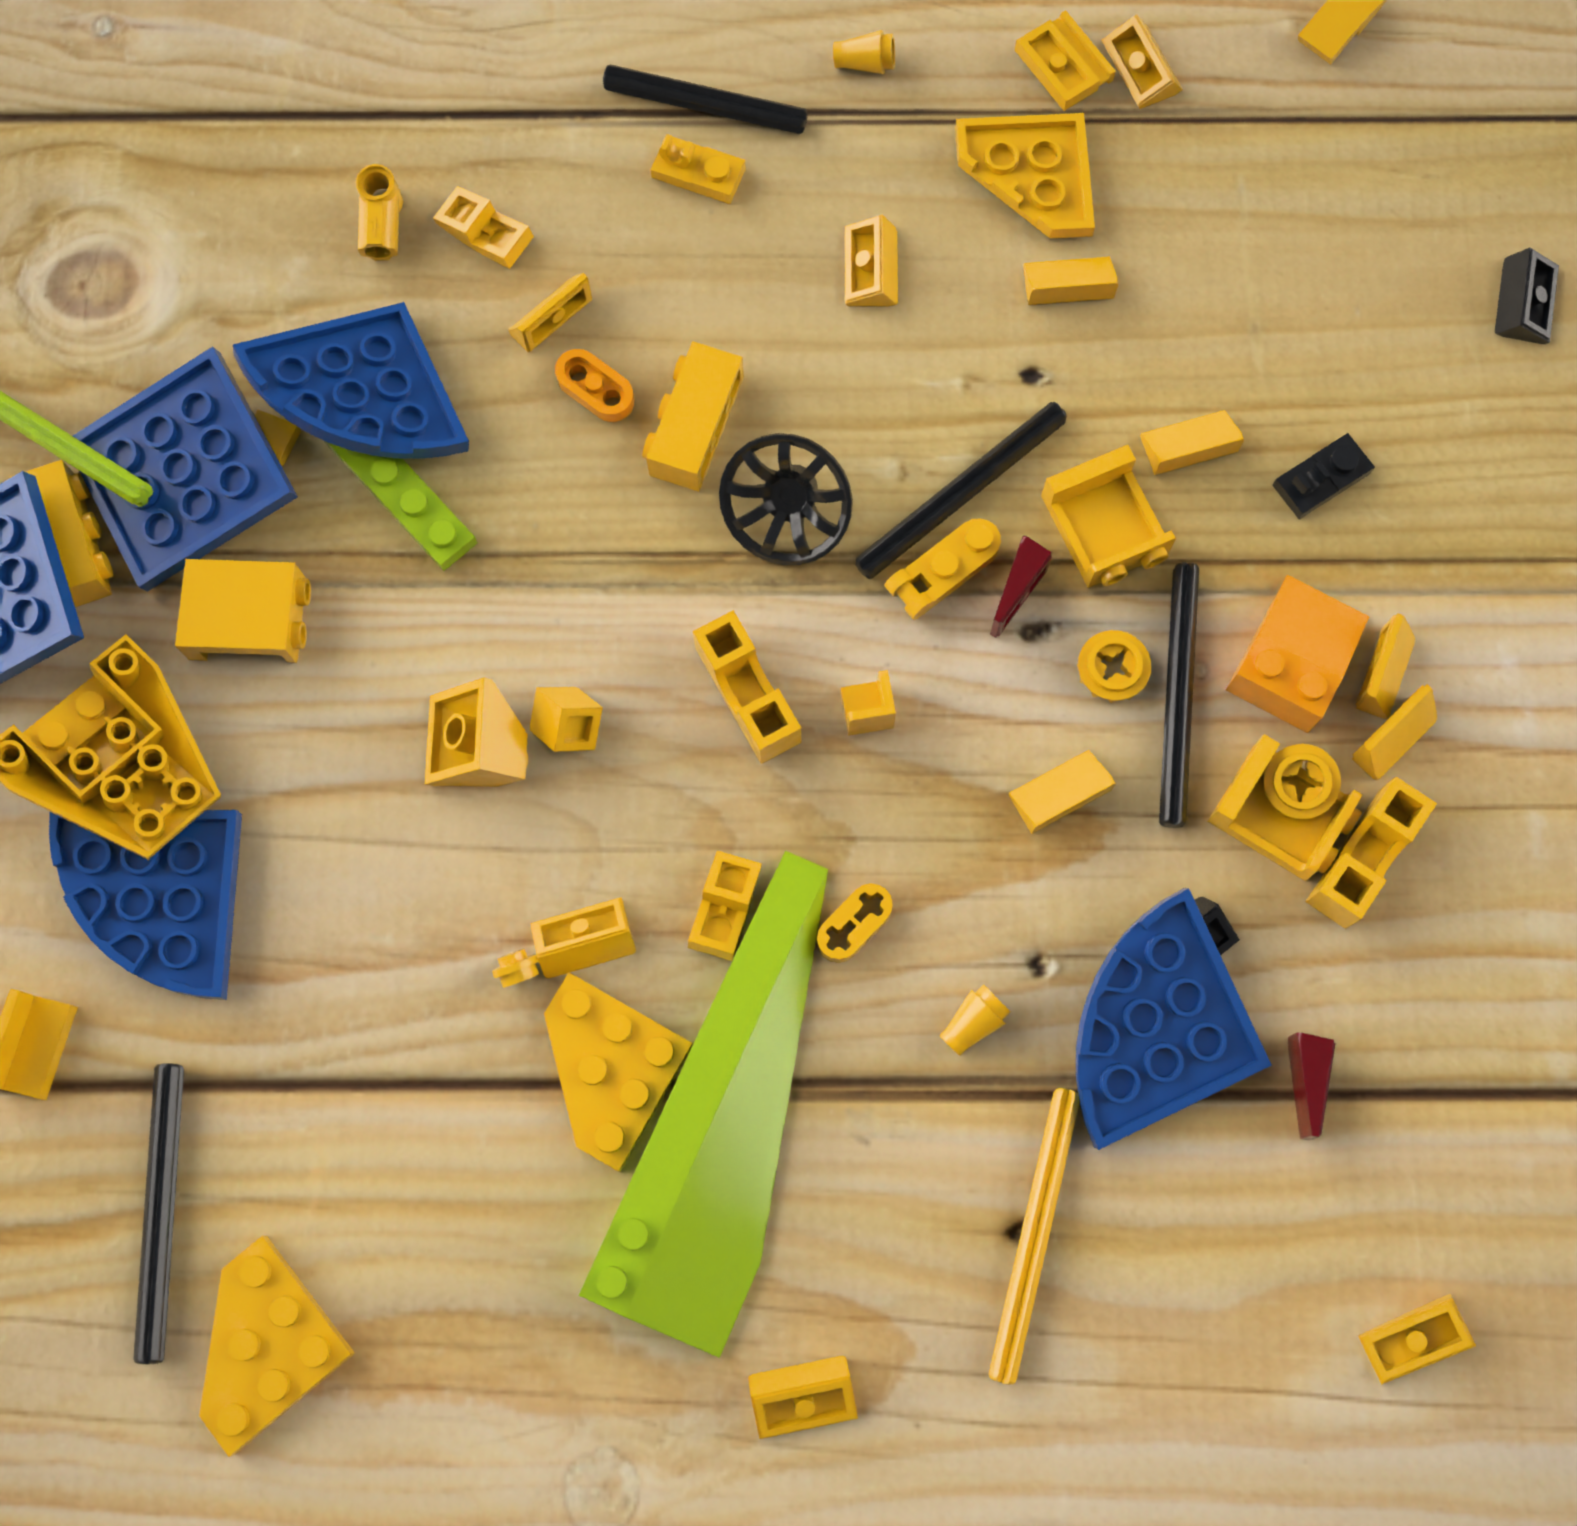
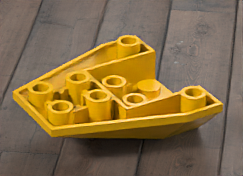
[0,634,221,860]

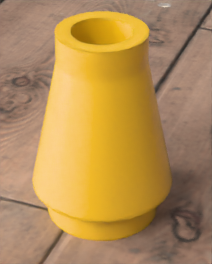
[833,30,895,74]
[939,984,1011,1056]

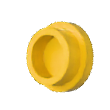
[492,949,539,988]

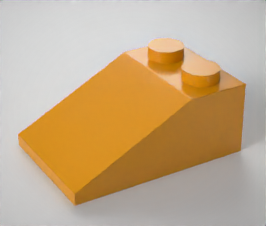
[1225,575,1369,733]

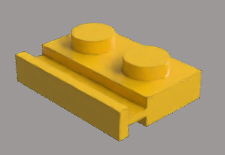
[1015,10,1116,111]

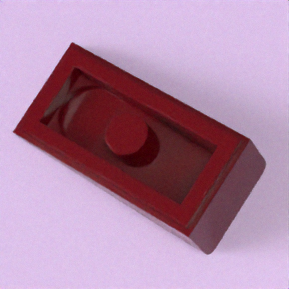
[990,535,1052,638]
[1288,1032,1336,1140]

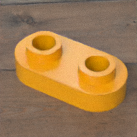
[555,349,635,422]

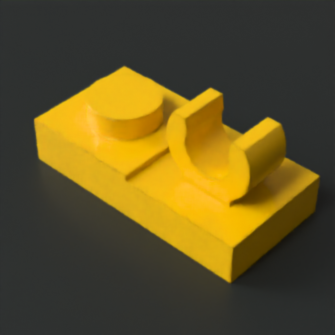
[650,134,746,204]

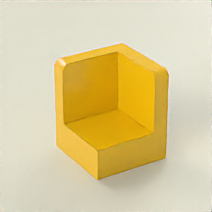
[840,670,896,736]
[530,687,603,752]

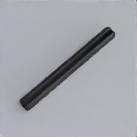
[603,64,808,134]

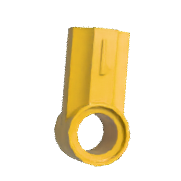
[356,164,403,261]

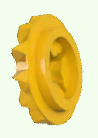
[1077,630,1151,703]
[1263,744,1341,819]

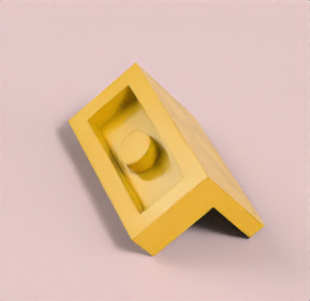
[0,989,78,1100]

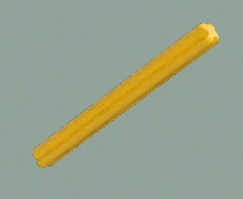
[989,1088,1080,1385]

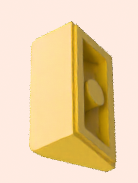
[1101,14,1183,109]
[845,214,898,307]
[1023,256,1118,305]
[508,273,592,352]
[1140,410,1244,475]
[1355,613,1415,719]
[1352,684,1437,780]
[1008,750,1116,834]
[530,897,636,978]
[748,1356,858,1439]

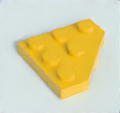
[955,113,1095,238]
[544,972,693,1172]
[199,1236,355,1457]

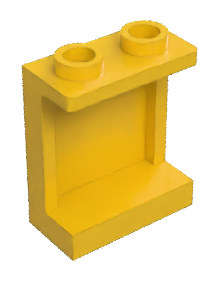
[1041,445,1176,588]
[175,559,311,663]
[1207,734,1363,881]

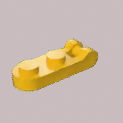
[884,518,1001,620]

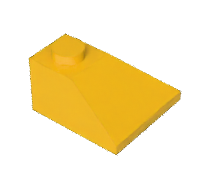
[425,677,528,787]

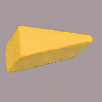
[1358,1294,1476,1385]

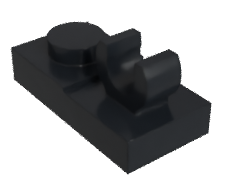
[1272,433,1375,519]

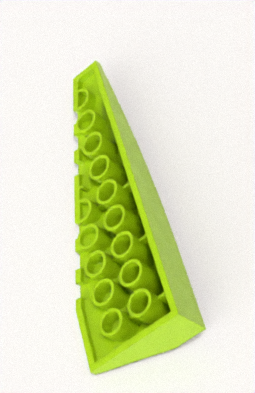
[578,851,828,1358]

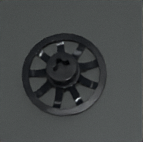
[719,433,853,565]

